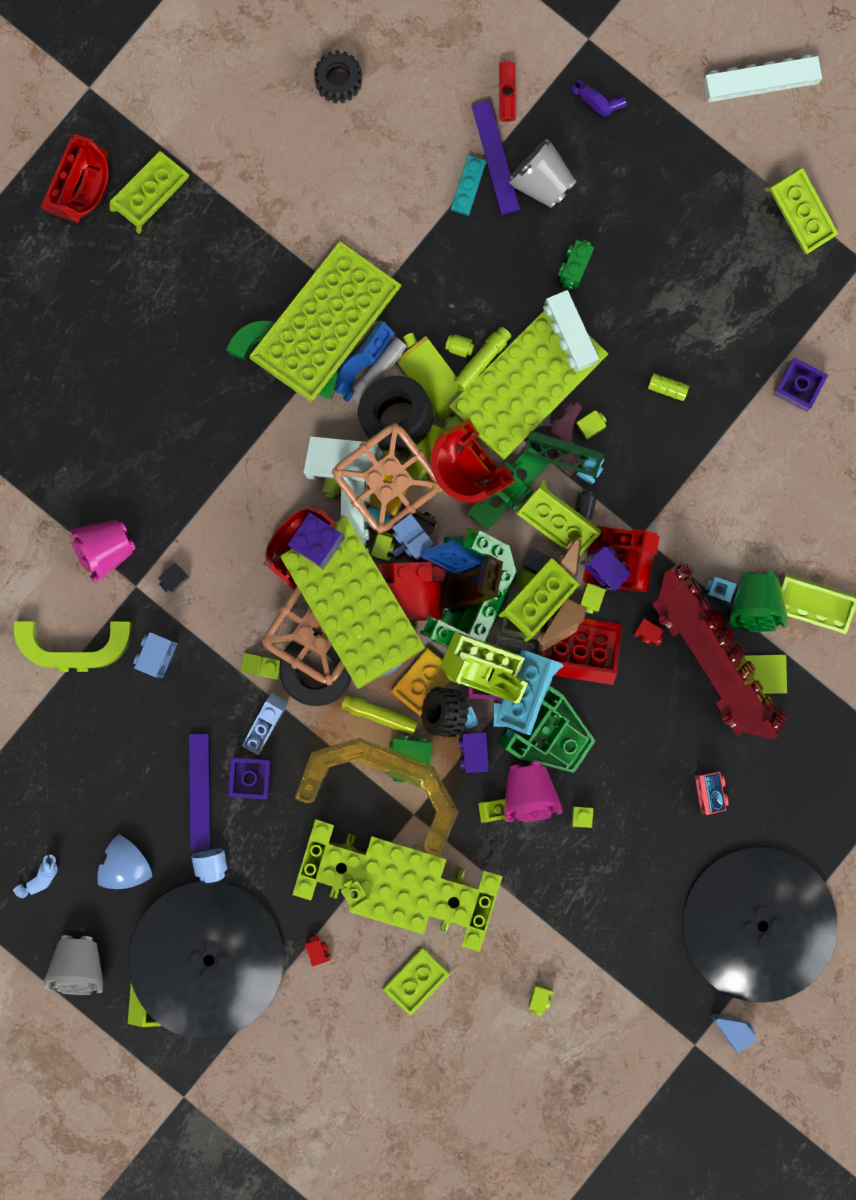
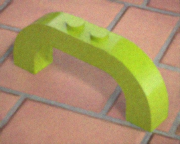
[14,621,132,672]

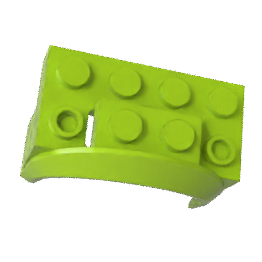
[440,631,528,703]

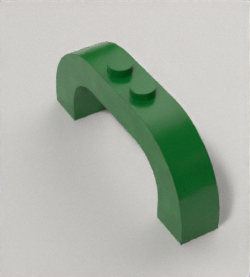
[226,321,338,400]

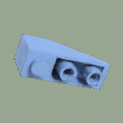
[242,692,289,755]

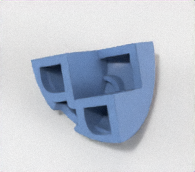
[98,834,153,889]

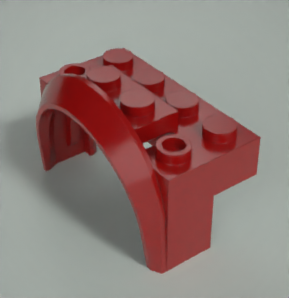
[41,134,109,223]
[263,505,336,590]

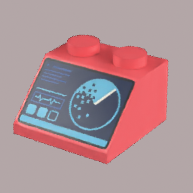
[695,771,728,815]

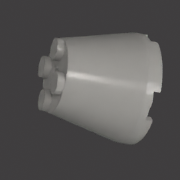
[508,139,576,208]
[44,935,103,995]

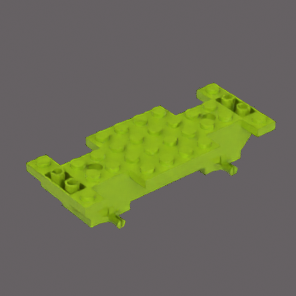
[293,819,503,952]

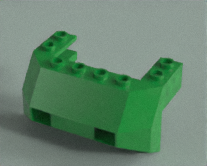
[420,527,518,648]

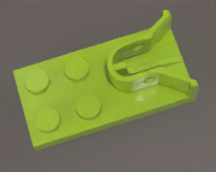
[109,151,189,234]
[765,168,838,254]
[517,479,601,556]
[498,558,580,642]

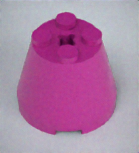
[68,520,135,583]
[504,762,563,822]

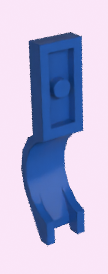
[334,321,395,402]

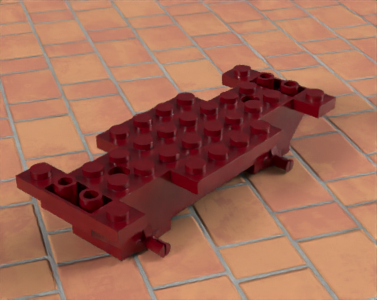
[652,561,787,740]

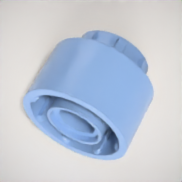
[191,848,228,883]

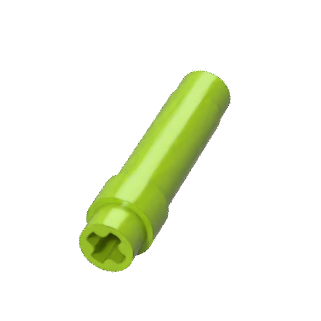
[453,327,511,392]
[341,694,418,735]

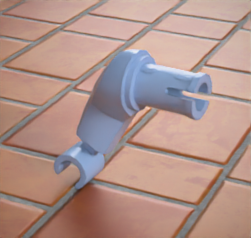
[13,855,58,898]

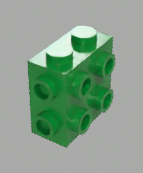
[558,240,594,290]
[386,735,432,785]

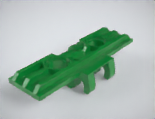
[468,446,549,531]

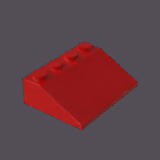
[540,614,622,685]

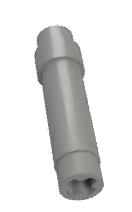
[350,338,407,406]

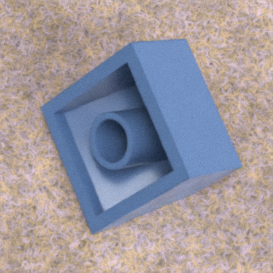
[710,1013,757,1053]

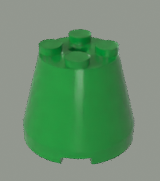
[729,571,788,632]

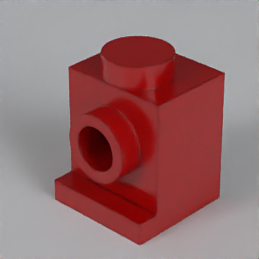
[633,619,664,646]
[305,935,331,967]

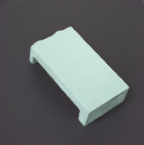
[304,436,383,481]

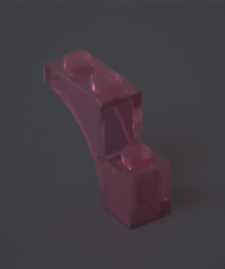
[550,402,583,477]

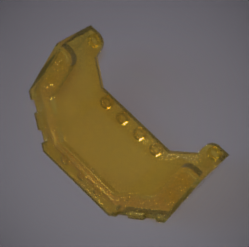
[295,737,459,857]

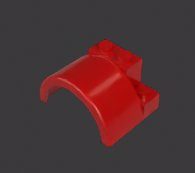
[431,420,515,503]
[583,526,660,592]
[376,562,444,621]

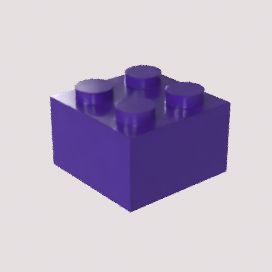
[773,358,828,412]
[288,513,345,570]
[581,546,631,591]
[458,732,489,773]
[228,757,271,799]

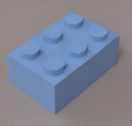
[133,632,178,678]

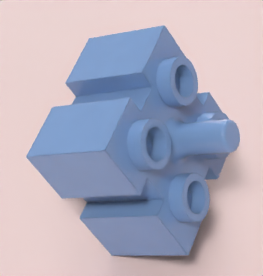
[392,514,436,562]

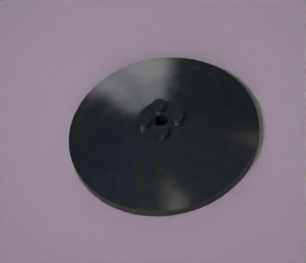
[682,847,838,1003]
[128,881,284,1039]

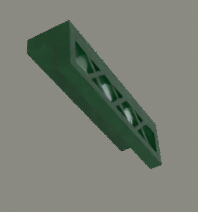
[523,431,604,478]

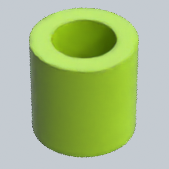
[403,333,418,349]

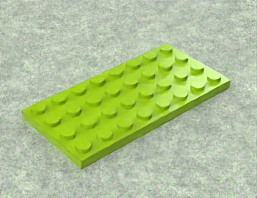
[249,241,401,403]
[448,311,608,461]
[280,516,426,689]

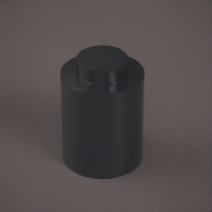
[575,490,597,520]

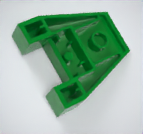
[498,685,595,773]

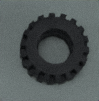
[314,50,362,104]
[421,687,469,738]

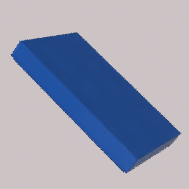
[420,541,483,573]

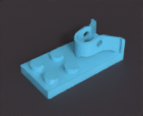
[496,650,563,735]

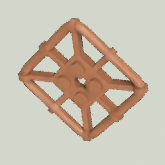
[332,423,442,533]
[262,586,345,686]

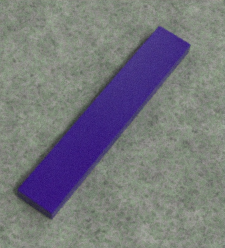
[472,101,520,215]
[189,734,210,850]

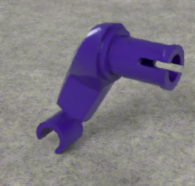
[571,80,626,116]

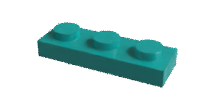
[451,155,486,216]

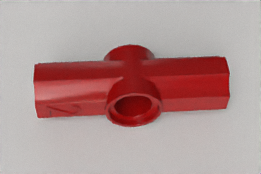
[498,61,516,122]

